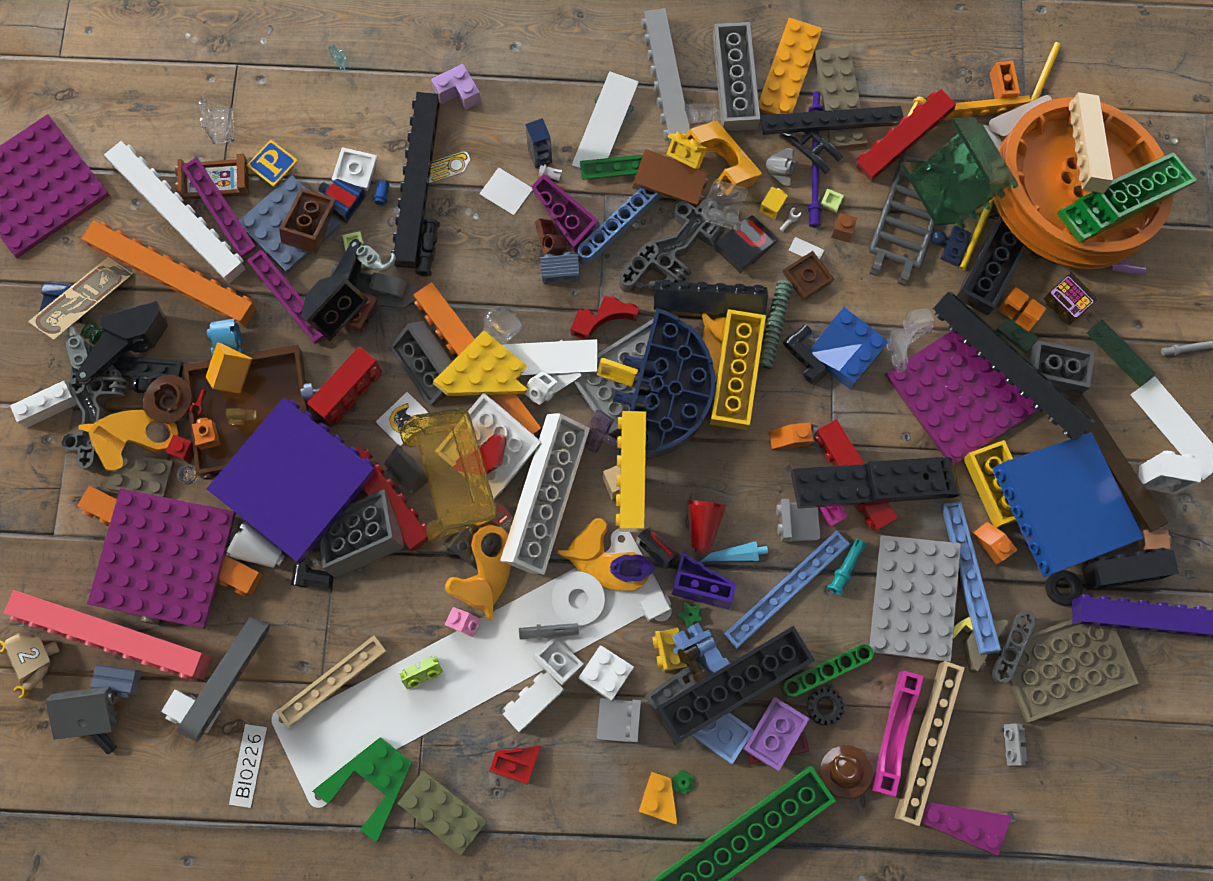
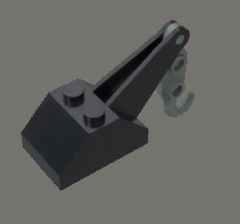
[301,239,396,341]
[66,301,168,385]

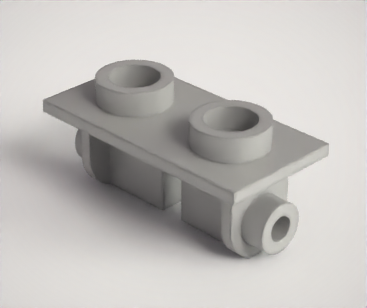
[1004,724,1028,766]

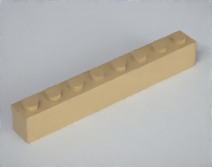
[894,661,964,826]

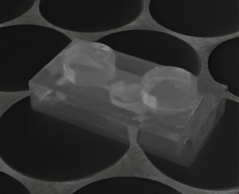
[684,103,721,124]

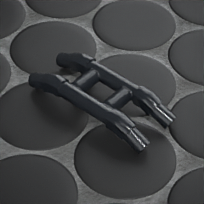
[780,131,843,174]

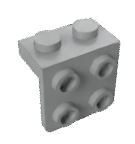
[776,499,820,542]

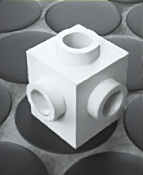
[525,371,557,405]

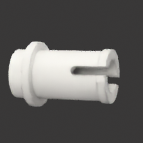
[538,164,562,181]

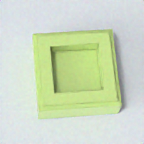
[820,189,844,213]

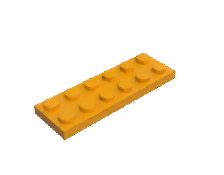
[758,18,822,115]

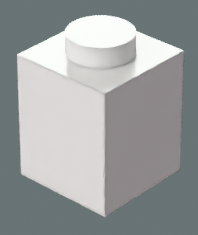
[639,592,671,622]

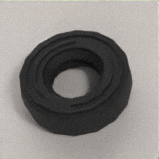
[1045,570,1082,606]

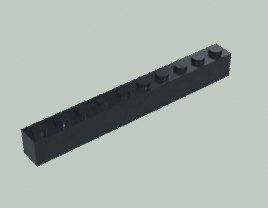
[390,92,440,269]
[932,292,1095,440]

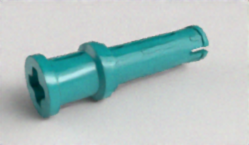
[827,539,867,596]

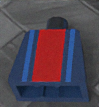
[318,179,366,224]

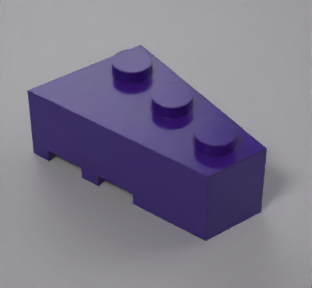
[671,551,736,610]

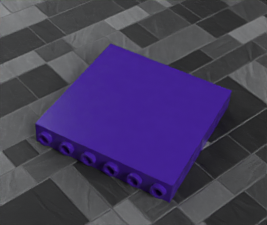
[207,398,377,564]

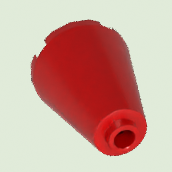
[687,500,726,553]

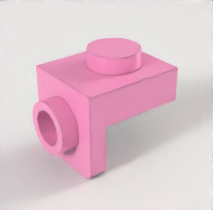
[445,607,480,637]

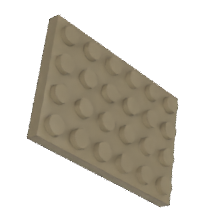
[998,619,1139,723]

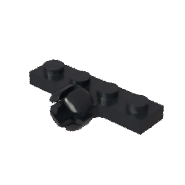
[106,356,184,393]

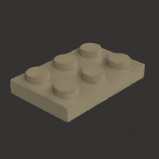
[106,452,175,497]

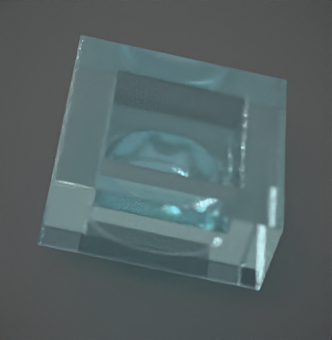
[328,44,347,70]

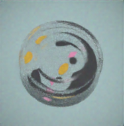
[177,464,198,485]

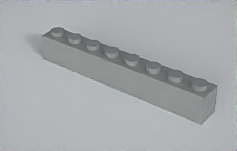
[641,8,690,146]

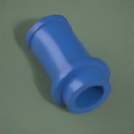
[373,181,390,206]

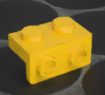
[666,132,707,169]

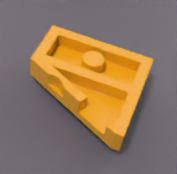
[639,772,677,824]

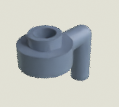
[301,383,320,402]

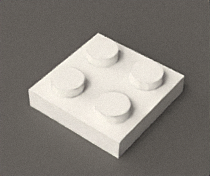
[332,147,378,191]
[578,645,634,701]

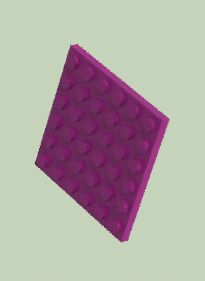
[0,114,110,258]
[885,331,1038,465]
[87,488,236,629]

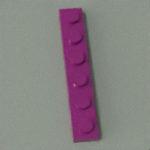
[181,157,257,258]
[247,250,324,344]

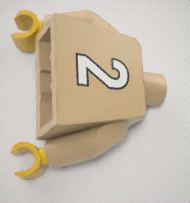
[0,633,59,698]

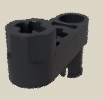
[783,324,828,385]

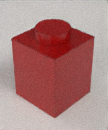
[165,435,194,464]

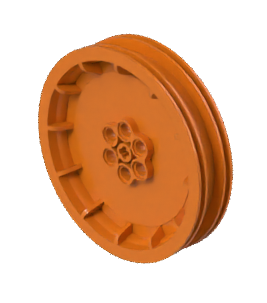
[991,97,1173,269]

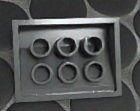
[320,490,404,578]

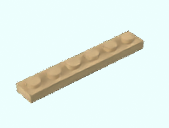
[276,636,387,728]

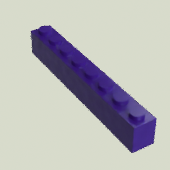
[1072,594,1213,638]

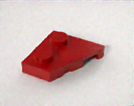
[489,745,541,785]

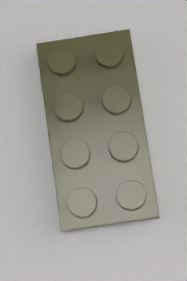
[397,770,487,856]

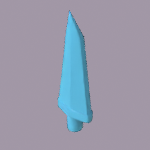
[700,541,768,562]

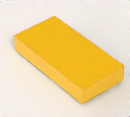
[597,358,638,387]

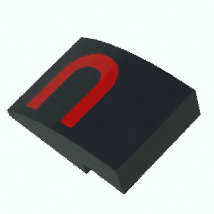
[714,215,779,274]
[636,527,680,569]

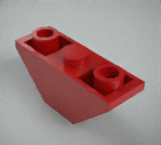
[452,434,507,476]

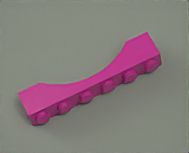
[871,671,924,797]

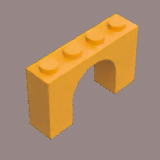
[686,121,762,195]

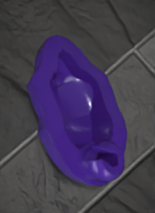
[610,554,655,582]

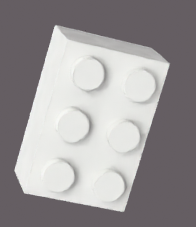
[1138,451,1202,495]

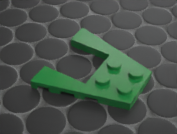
[312,737,413,842]

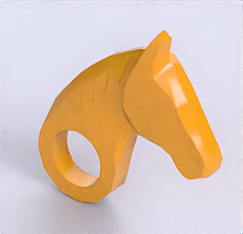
[701,312,726,386]
[79,410,178,472]
[557,518,649,592]
[445,525,511,621]

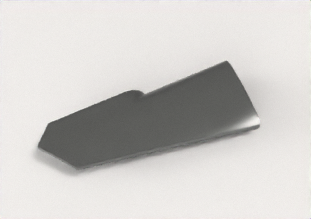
[330,264,418,308]

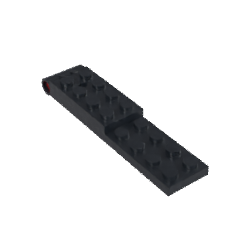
[790,457,960,509]

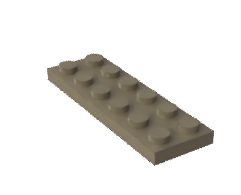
[814,47,867,149]

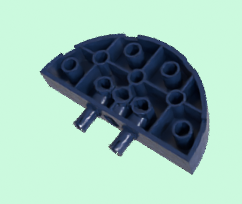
[613,308,715,459]

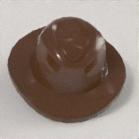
[143,375,192,424]
[820,745,873,799]

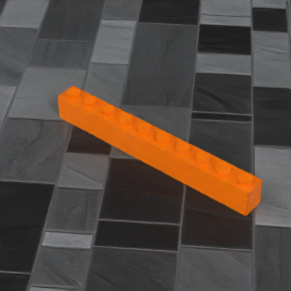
[81,220,256,328]
[413,282,542,437]
[77,485,263,596]

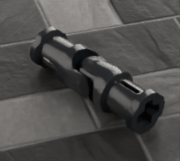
[415,219,440,277]

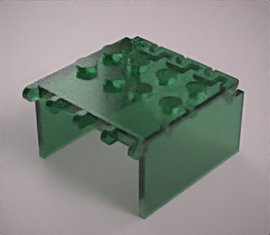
[900,118,1018,230]

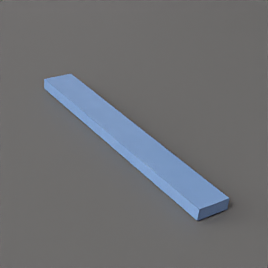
[941,501,1001,655]
[723,530,850,649]

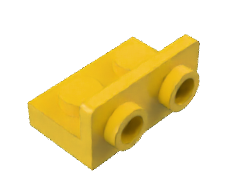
[652,628,687,672]

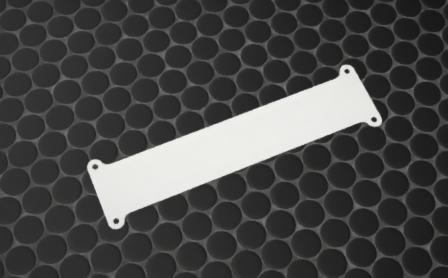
[272,529,672,808]

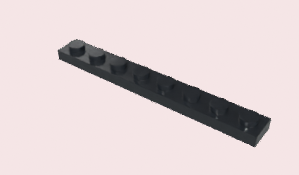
[760,106,904,135]

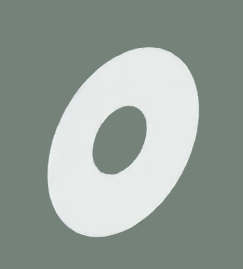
[551,572,605,626]

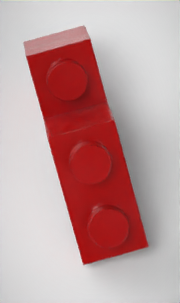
[570,296,640,340]

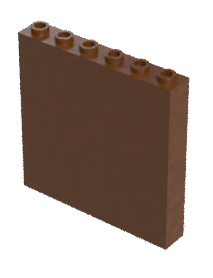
[184,345,310,480]

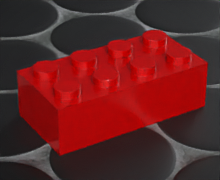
[307,346,382,427]

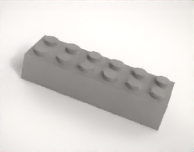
[713,22,760,131]

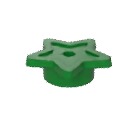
[677,602,702,628]

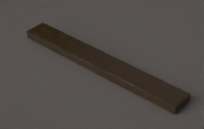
[1071,393,1169,533]

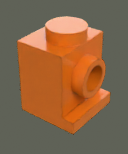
[192,418,220,450]

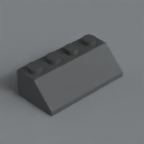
[389,321,452,406]

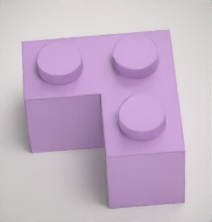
[431,64,481,110]

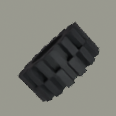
[806,688,845,725]

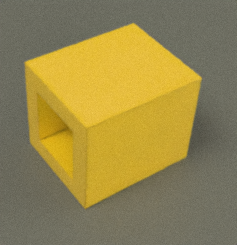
[759,187,788,220]

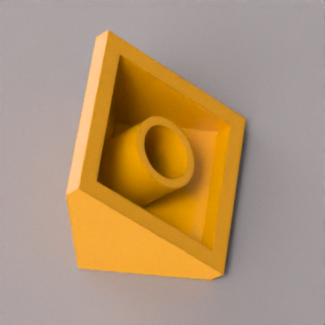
[206,342,252,393]

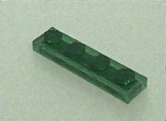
[1087,320,1156,387]

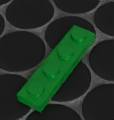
[580,155,643,180]

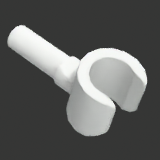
[780,208,801,232]

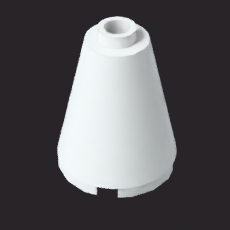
[226,520,285,568]

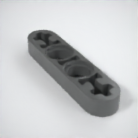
[992,611,1036,684]

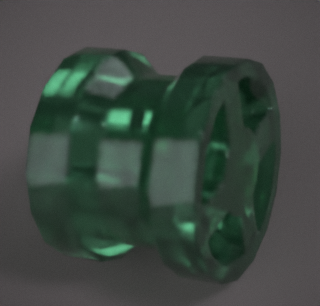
[80,322,104,345]

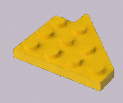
[433,331,527,396]

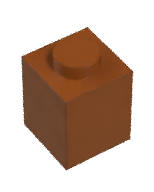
[831,212,857,243]

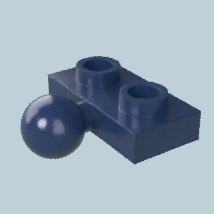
[932,225,971,267]

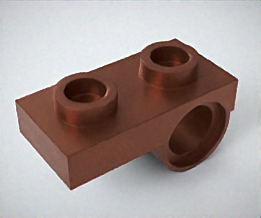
[535,218,567,256]
[345,292,377,333]

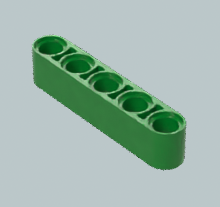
[781,644,874,698]

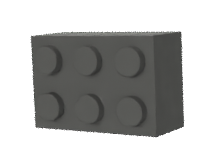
[1029,340,1095,394]

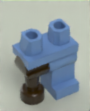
[672,623,730,683]

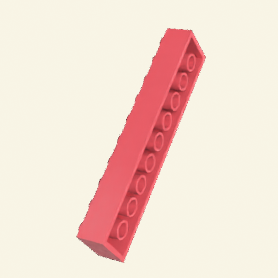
[4,590,213,682]

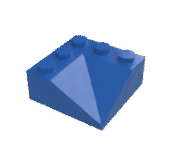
[809,307,889,389]

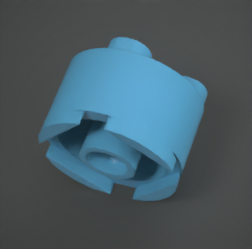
[207,319,243,356]

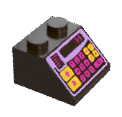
[1043,272,1098,325]

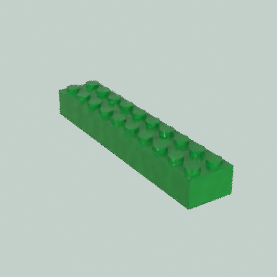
[649,766,836,881]

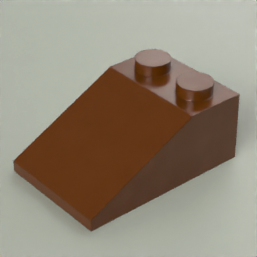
[279,188,336,254]

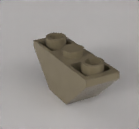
[962,620,1008,673]

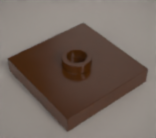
[782,251,835,301]

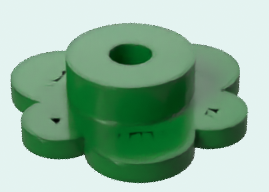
[672,770,695,794]

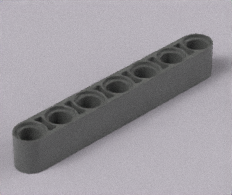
[178,617,270,742]

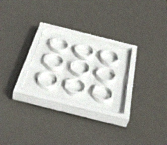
[435,393,541,502]

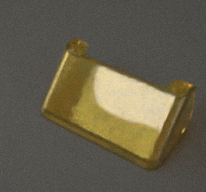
[399,408,497,541]

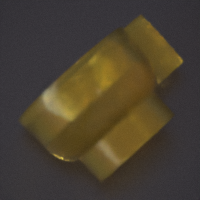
[225,409,257,425]

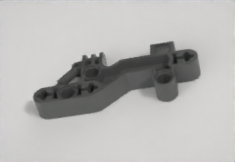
[619,198,724,292]
[61,341,127,473]

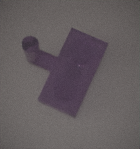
[585,410,617,453]

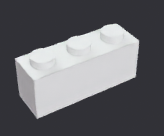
[10,380,77,428]
[503,672,564,733]

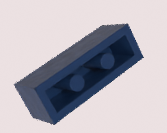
[525,118,552,168]

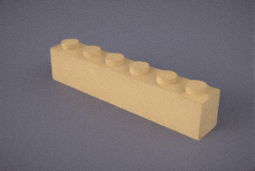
[1069,92,1113,193]

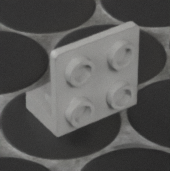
[597,698,641,743]

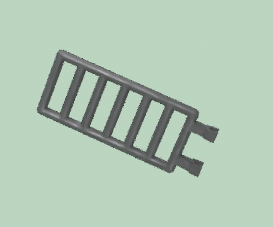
[869,153,954,286]

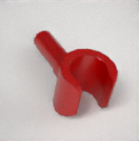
[190,389,206,415]

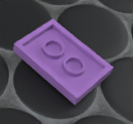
[743,697,810,772]

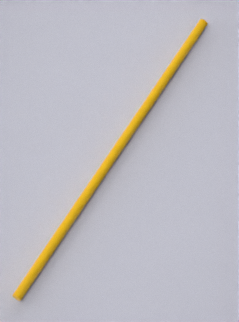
[959,42,1061,270]

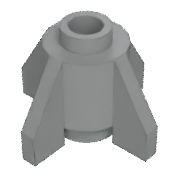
[766,148,798,186]

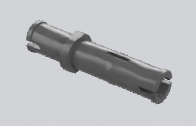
[519,623,579,640]

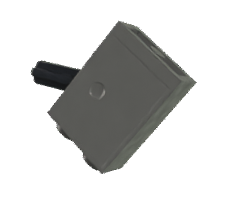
[46,686,119,754]

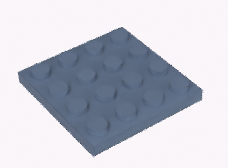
[239,175,342,274]

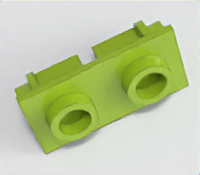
[400,656,443,689]

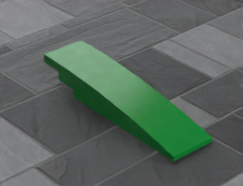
[1057,152,1197,243]

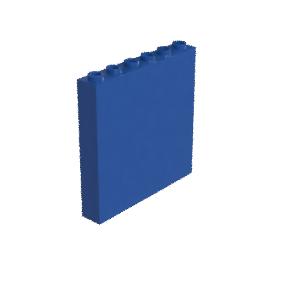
[992,432,1143,578]

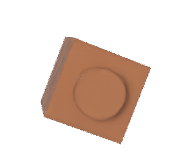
[1138,529,1172,552]

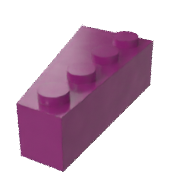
[531,174,600,253]
[920,802,1012,856]

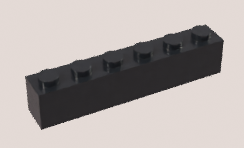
[654,280,768,315]

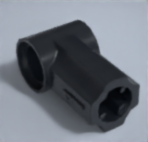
[290,565,332,589]

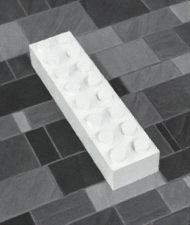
[500,413,590,575]

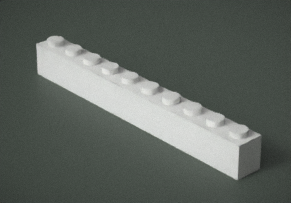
[104,141,246,283]

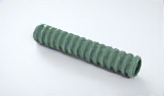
[758,280,793,370]

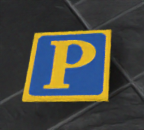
[246,140,298,187]

